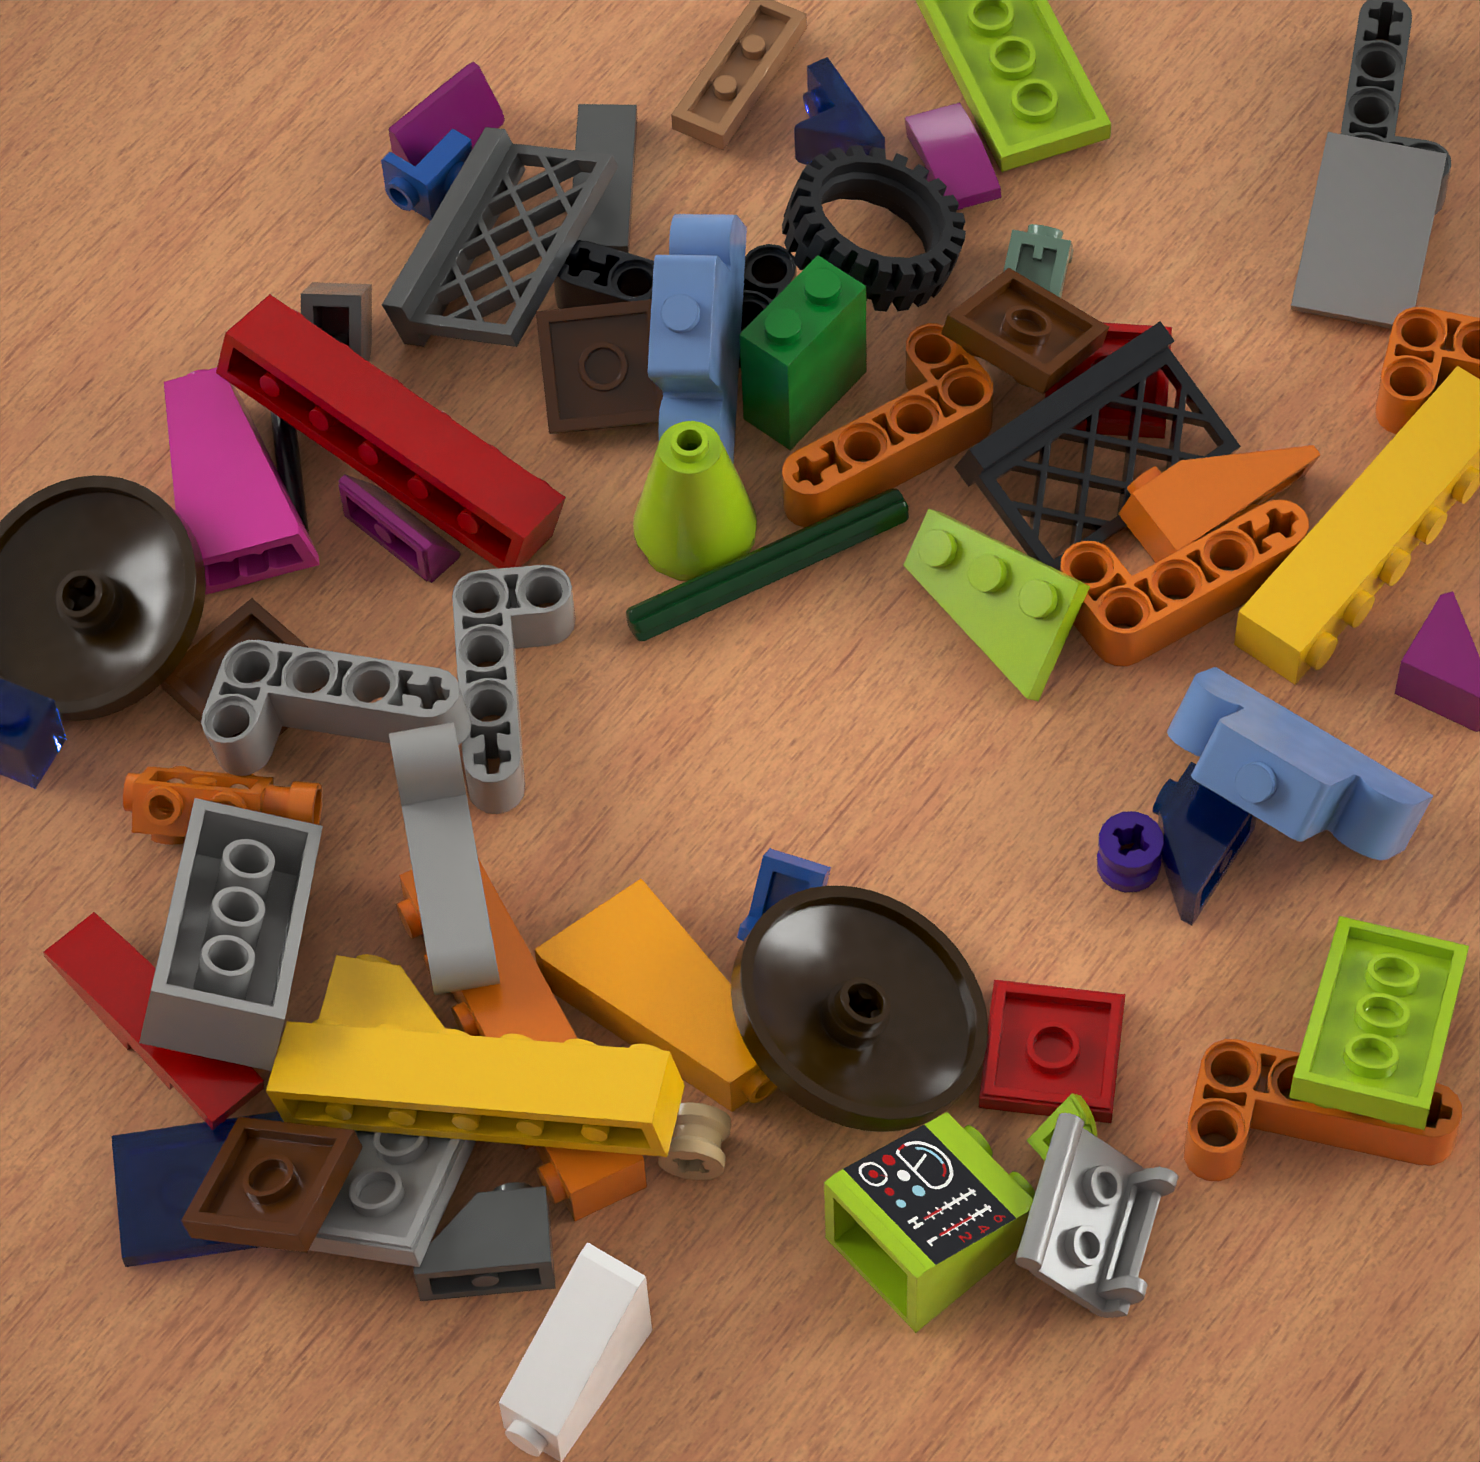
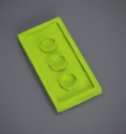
[916,0,1111,172]
[1289,916,1469,1130]

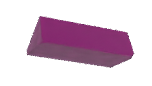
[388,62,505,167]
[338,475,461,583]

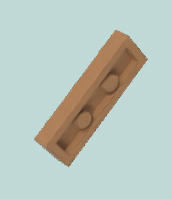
[671,0,807,150]

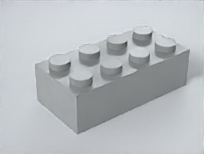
[139,798,323,1071]

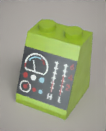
[824,1112,1035,1333]

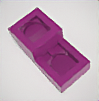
[904,102,1002,210]

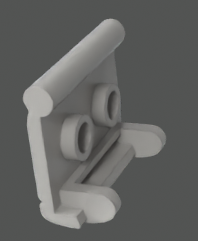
[1015,1113,1178,1318]

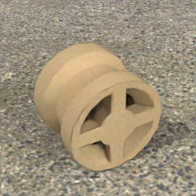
[658,1102,731,1180]

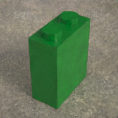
[739,255,867,451]

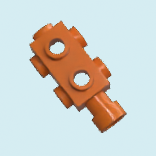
[123,766,322,845]

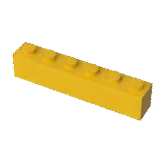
[1234,366,1480,685]
[266,1019,685,1157]

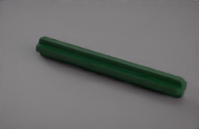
[626,488,909,641]

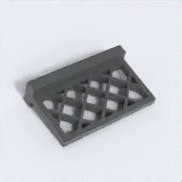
[382,127,618,347]

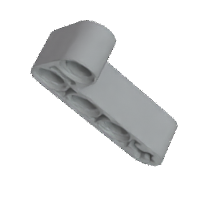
[452,565,576,814]
[201,640,472,776]
[389,722,500,995]

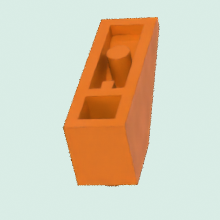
[1118,445,1321,563]

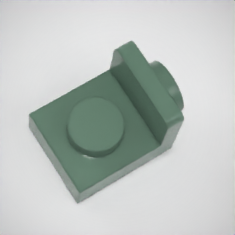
[1003,224,1074,298]

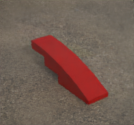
[43,912,264,1130]

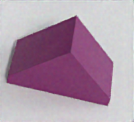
[1395,591,1480,732]

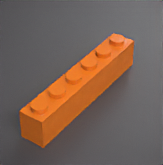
[396,858,647,1221]

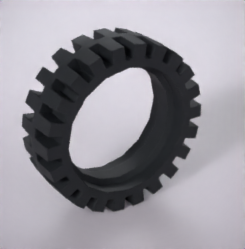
[782,146,966,312]

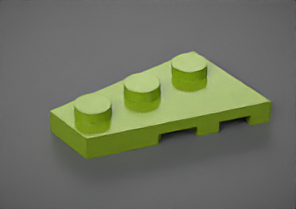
[903,508,1090,701]

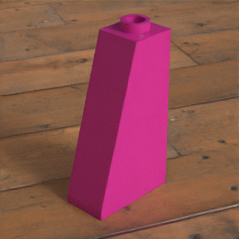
[164,367,319,595]

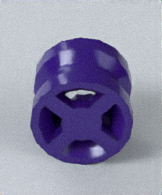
[1097,811,1164,893]

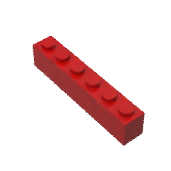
[216,294,566,569]

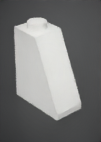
[499,1242,652,1462]

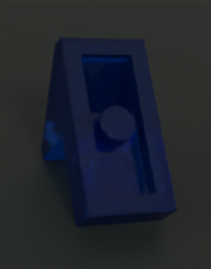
[794,57,885,165]

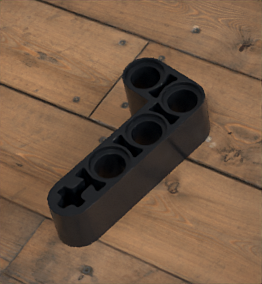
[554,240,797,368]

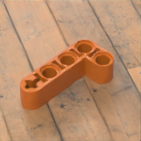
[1375,307,1480,434]
[782,323,993,528]
[1060,500,1309,666]
[1184,1039,1463,1181]

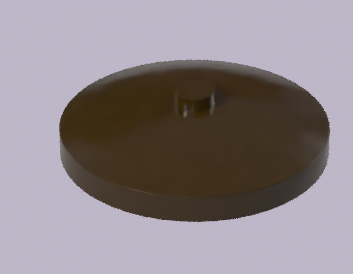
[0,475,206,721]
[731,886,988,1132]

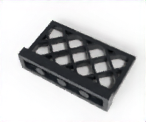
[954,321,1241,571]

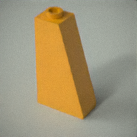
[534,878,777,1112]

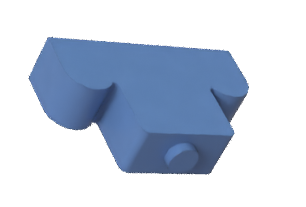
[648,214,747,464]
[1167,667,1434,860]

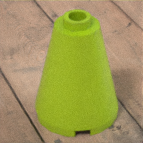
[633,421,757,581]

